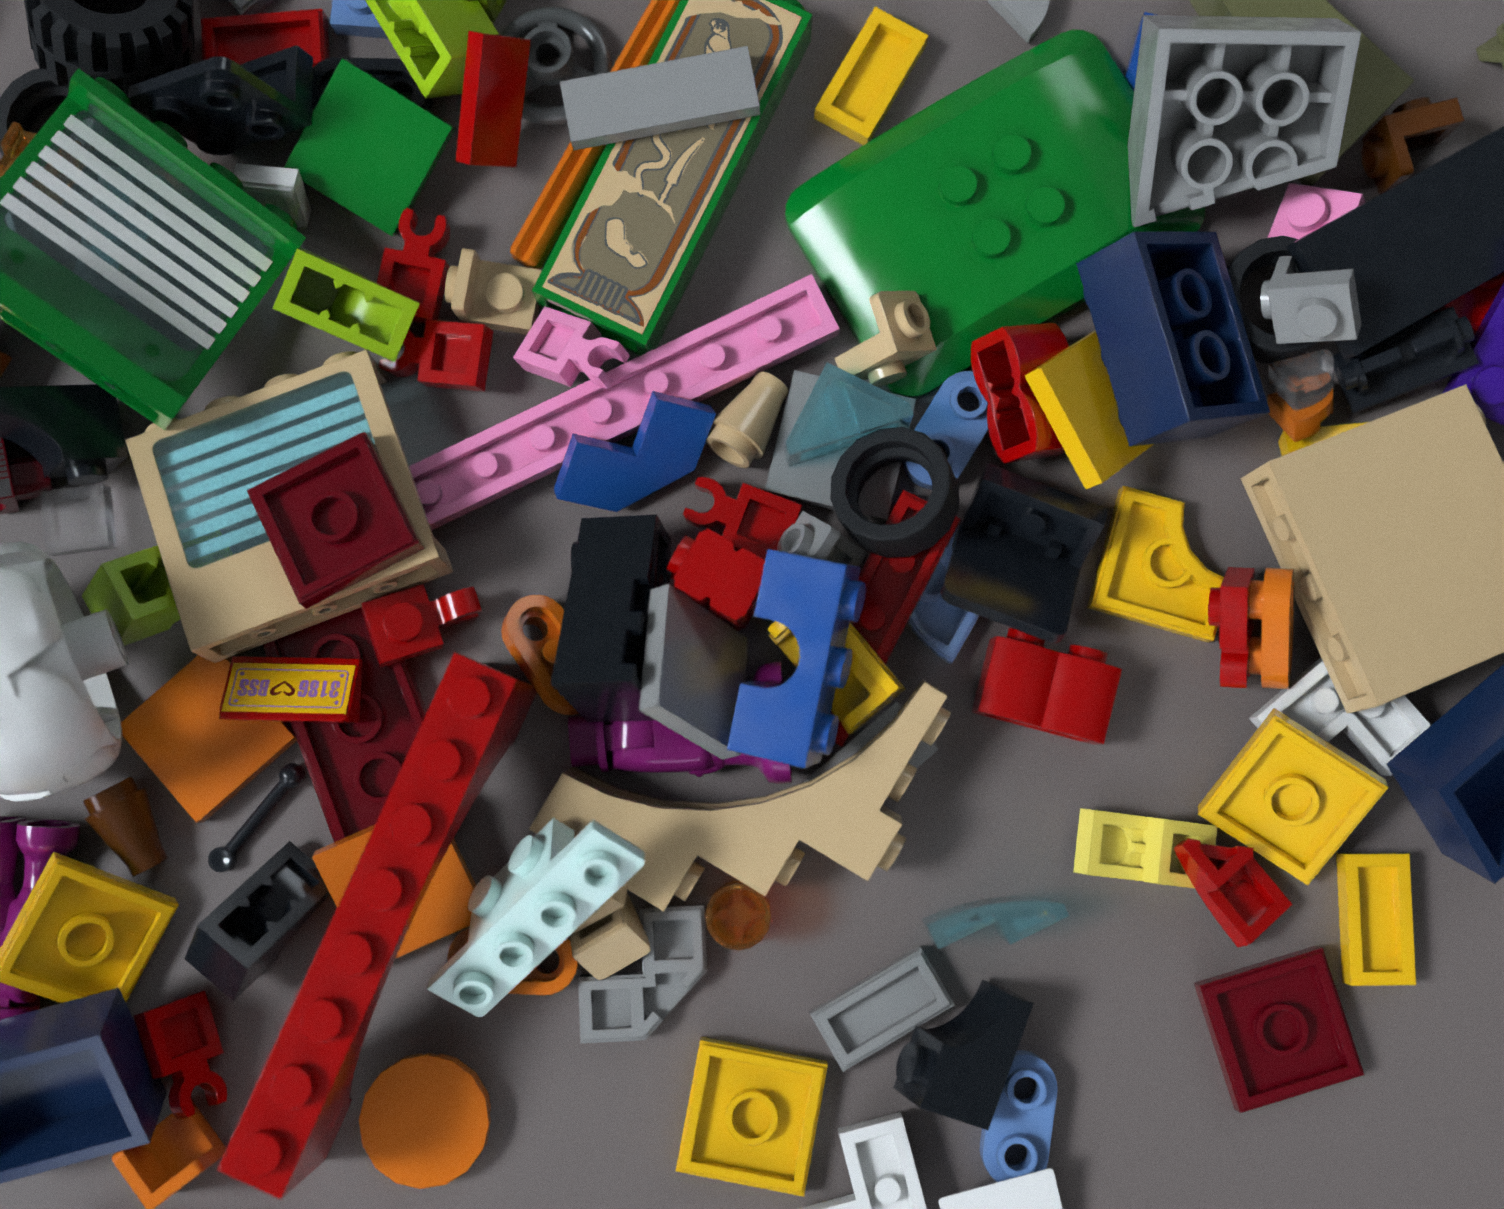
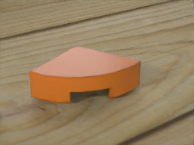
[1268,379,1334,442]

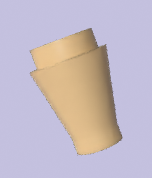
[706,371,789,468]

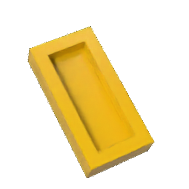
[814,7,929,145]
[1336,852,1416,986]

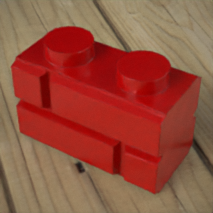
[667,528,765,632]

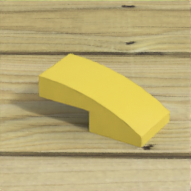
[1073,808,1217,888]

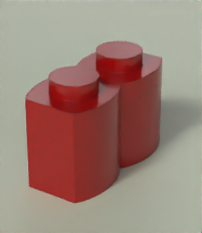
[971,323,1069,464]
[971,628,1122,745]

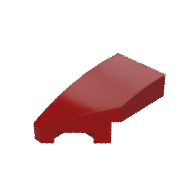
[1174,839,1293,948]

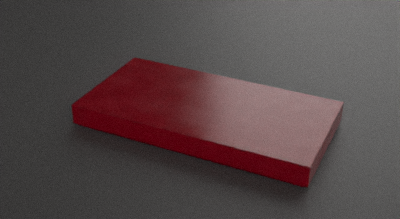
[263,607,427,842]

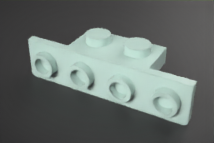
[427,818,645,1017]

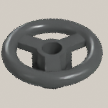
[500,7,612,125]

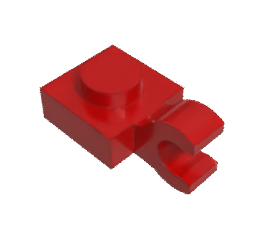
[361,584,482,667]

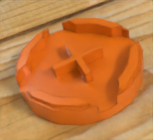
[359,1053,491,1189]

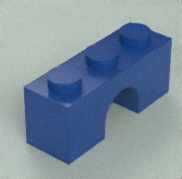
[727,549,866,768]

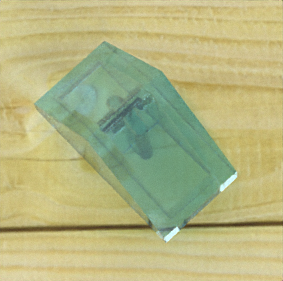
[785,362,913,467]

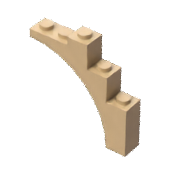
[529,679,951,912]

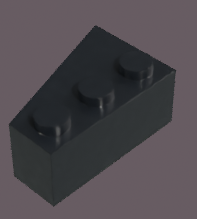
[551,514,671,722]

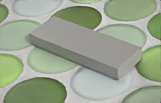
[560,46,760,150]

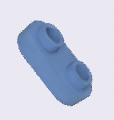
[903,371,988,490]
[980,1050,1057,1182]

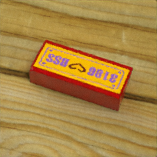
[219,656,363,723]

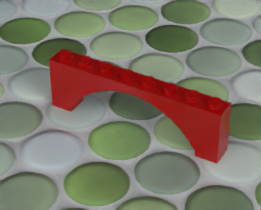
[217,652,537,1200]

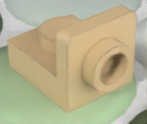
[445,248,542,335]

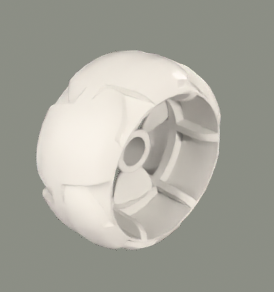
[0,542,128,801]

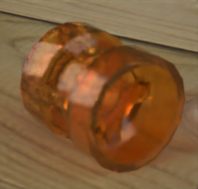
[705,880,771,951]

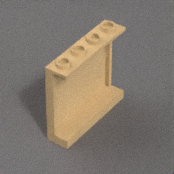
[1240,384,1504,714]

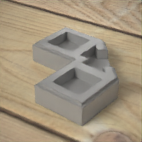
[578,904,708,1043]

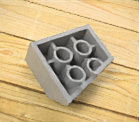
[1128,15,1361,227]

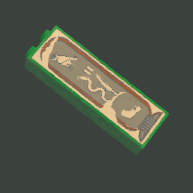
[532,0,812,356]

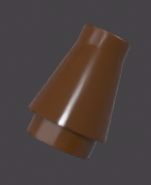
[82,776,169,877]

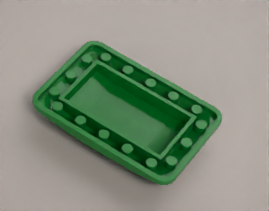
[785,29,1205,399]

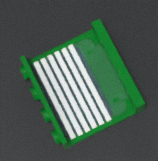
[0,68,306,430]

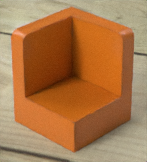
[111,1100,227,1209]

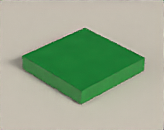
[284,58,456,236]

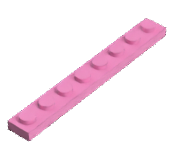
[409,274,840,530]

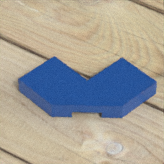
[553,391,716,512]

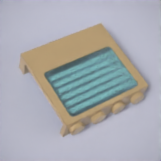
[125,350,453,663]

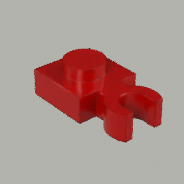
[376,208,450,324]
[378,320,494,392]
[683,477,802,559]
[1208,567,1255,689]
[134,990,227,1119]

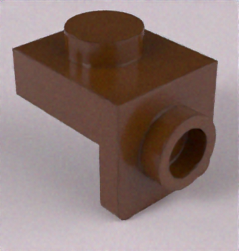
[1361,97,1465,194]

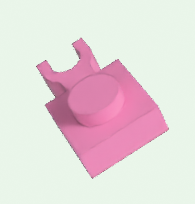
[513,306,630,390]

